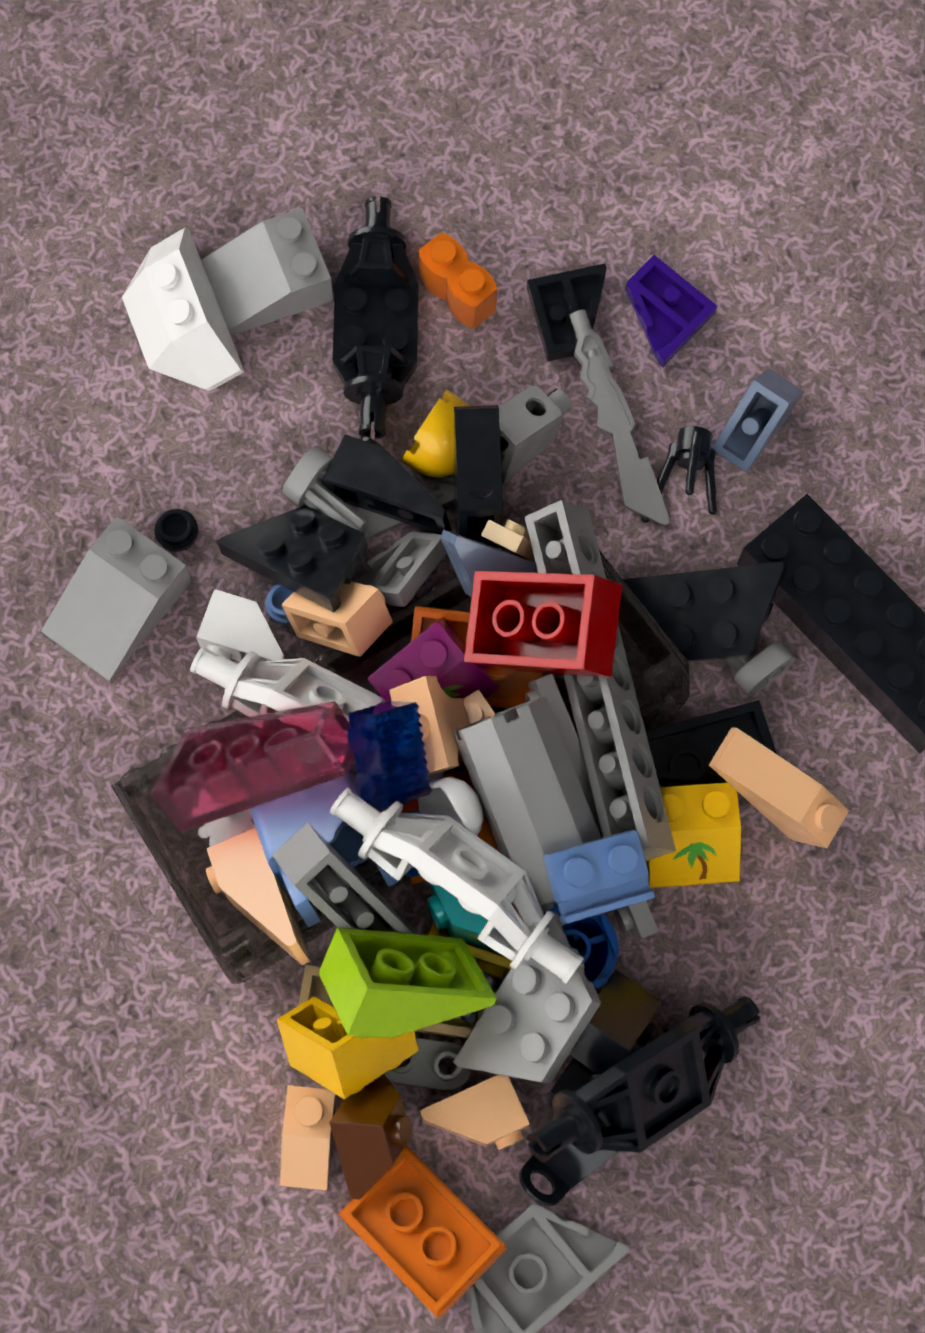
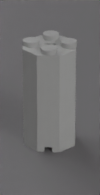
[453,696,601,912]

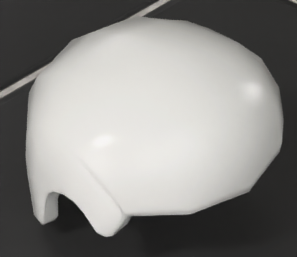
[418,776,483,836]

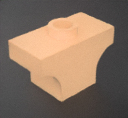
[389,676,469,780]

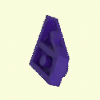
[625,255,717,367]

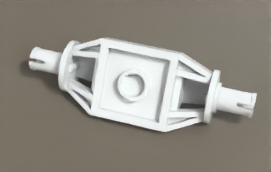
[190,646,447,791]
[330,788,584,984]

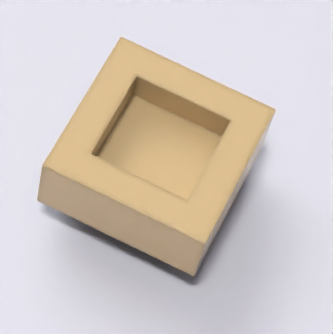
[481,519,536,563]

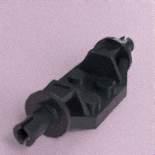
[332,196,419,439]
[527,996,760,1163]

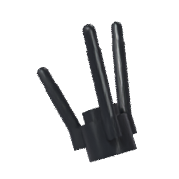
[641,426,717,523]

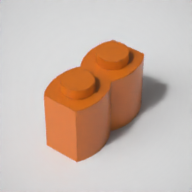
[418,232,497,329]

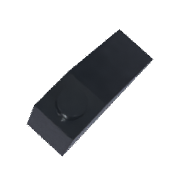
[323,435,451,535]

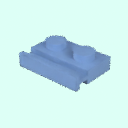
[543,830,655,924]

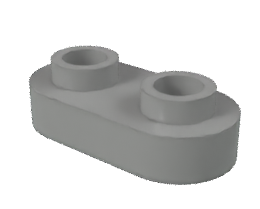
[384,1038,471,1092]

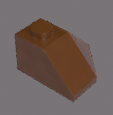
[330,1074,412,1199]

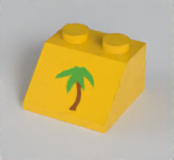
[646,783,741,888]

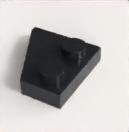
[527,263,607,362]

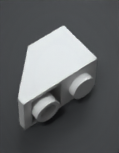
[196,589,285,662]

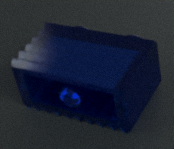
[347,701,432,809]

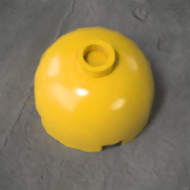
[401,389,469,478]

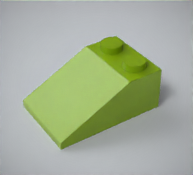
[318,927,497,1038]

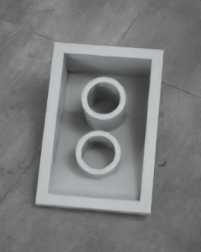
[201,208,334,336]
[41,516,192,682]

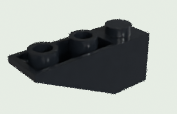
[454,405,503,548]

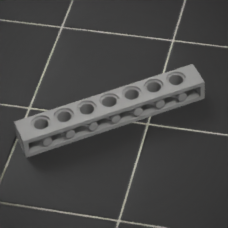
[525,500,676,861]

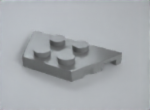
[453,910,601,1083]
[466,1204,630,1333]

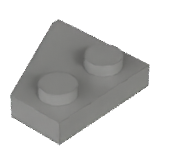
[355,532,447,607]

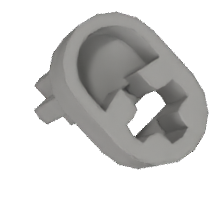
[282,446,368,533]
[725,641,796,697]

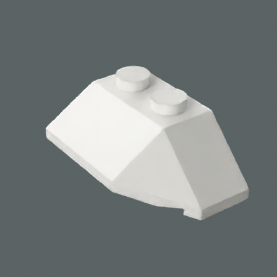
[122,227,245,391]

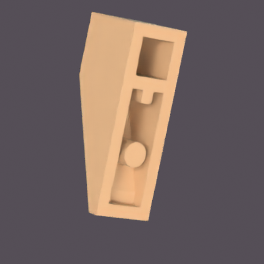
[709,727,849,848]
[206,827,311,965]

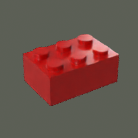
[464,571,622,677]

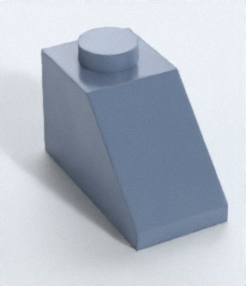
[712,369,804,473]
[441,530,536,597]

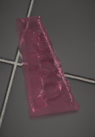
[151,701,362,832]

